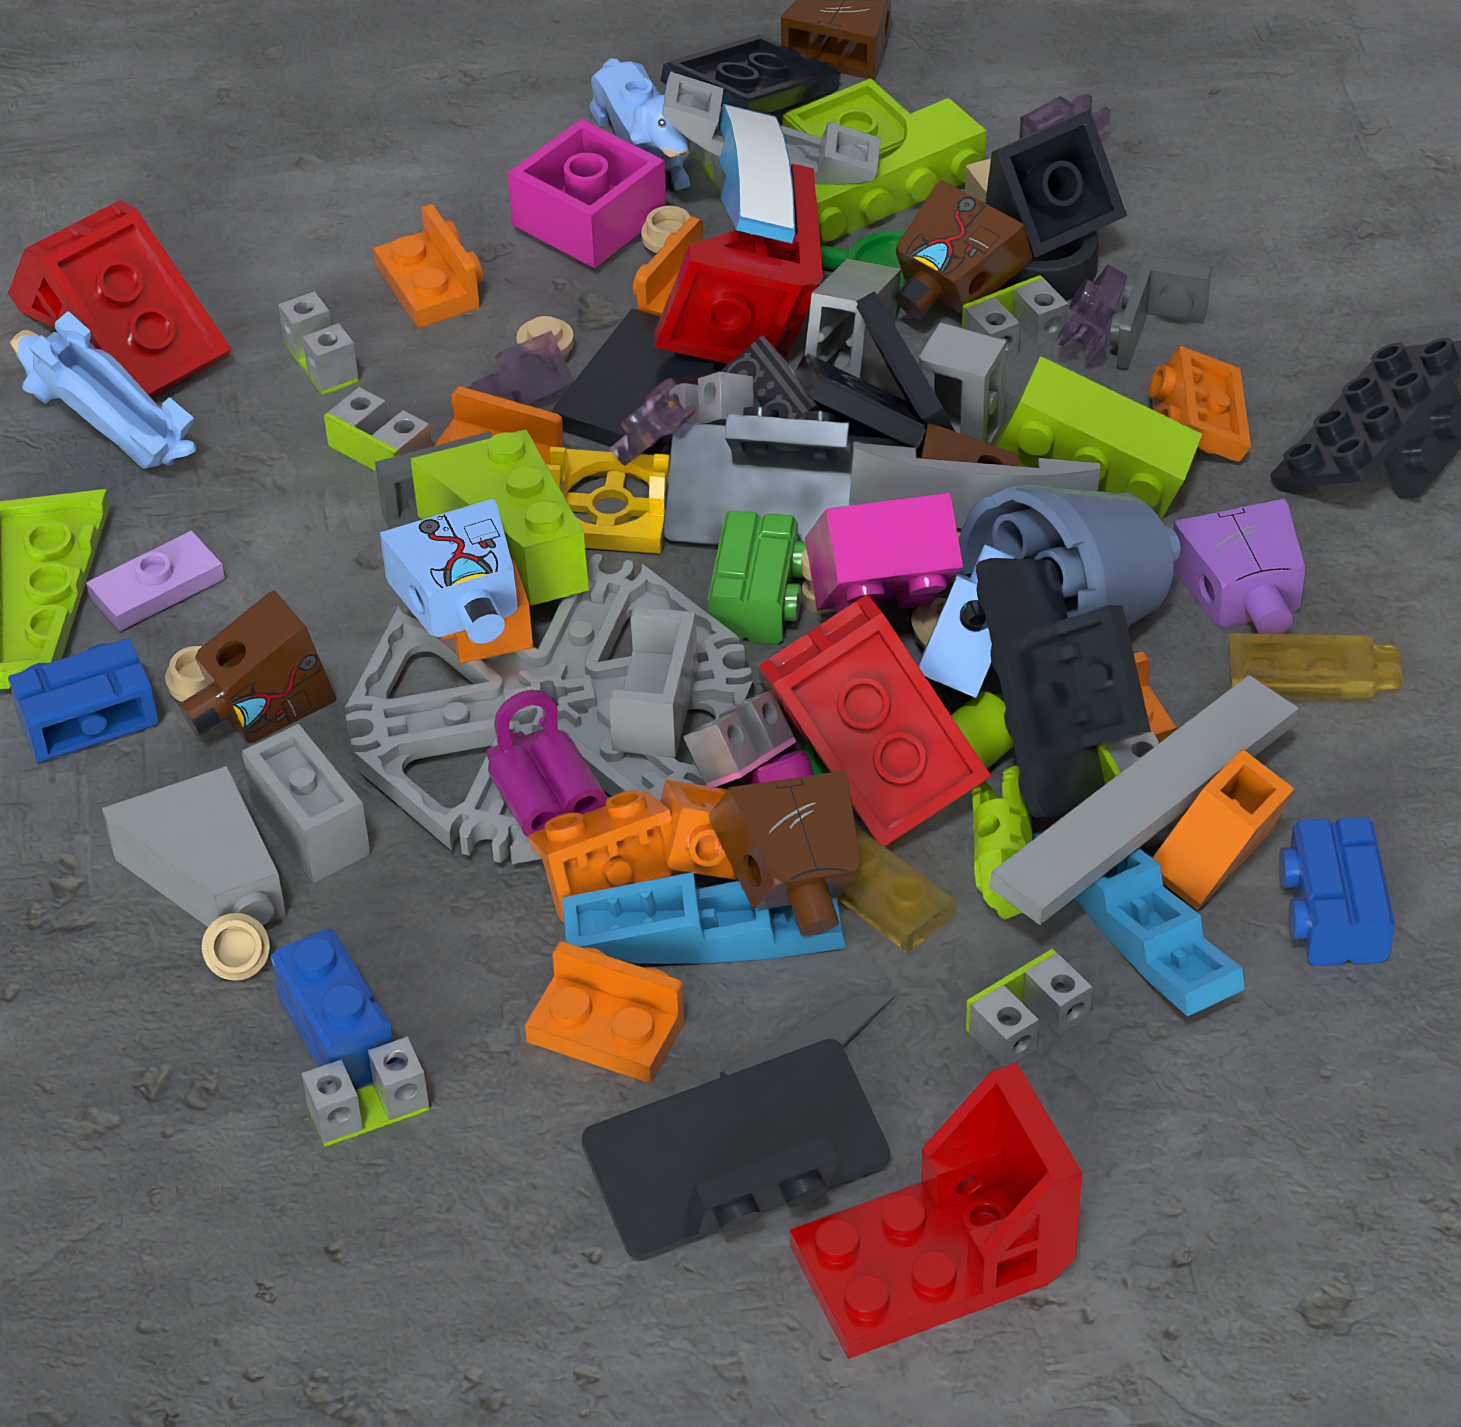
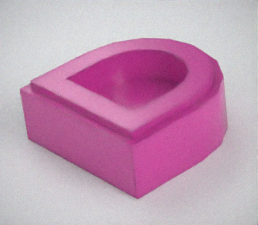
[740,750,815,785]

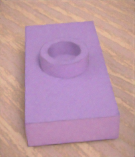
[86,531,225,632]

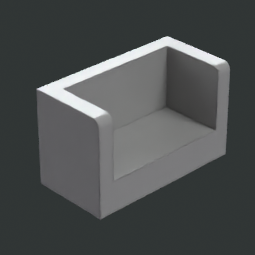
[918,323,1007,449]
[609,606,698,758]
[242,723,370,883]

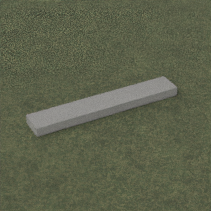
[989,675,1299,925]

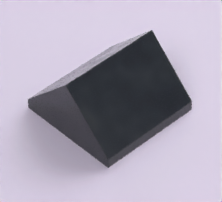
[985,110,1127,258]

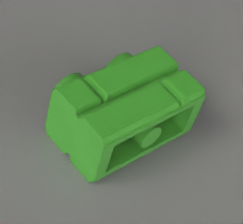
[707,510,806,645]

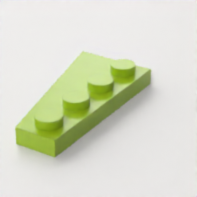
[0,489,110,690]

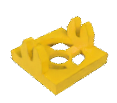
[546,446,670,554]

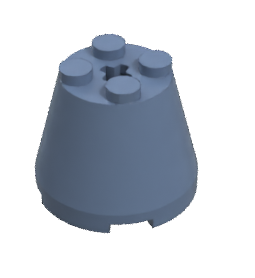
[958,485,1180,628]

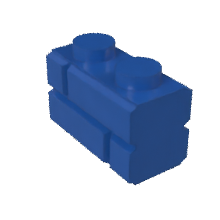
[8,638,159,763]
[1279,817,1395,966]
[271,929,396,1089]

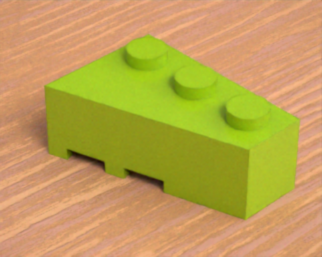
[995,356,1202,518]
[410,429,589,606]

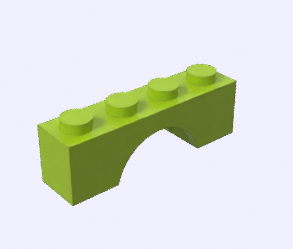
[815,97,987,245]

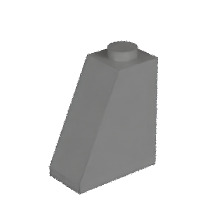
[805,259,902,403]
[102,766,286,927]

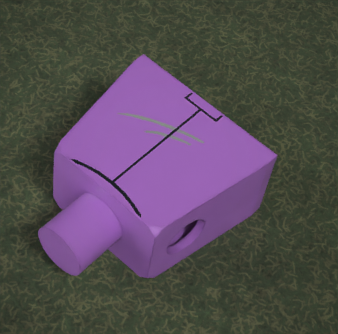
[1173,499,1305,637]

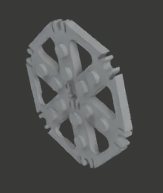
[345,554,754,864]

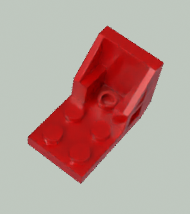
[654,163,823,364]
[8,200,231,399]
[758,594,991,849]
[789,1062,1082,1359]

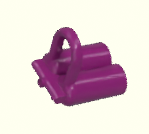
[485,689,607,837]

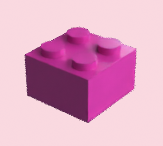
[507,119,667,268]
[805,493,963,614]

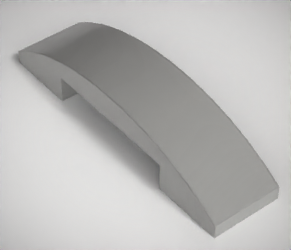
[662,72,881,184]
[849,443,1100,528]

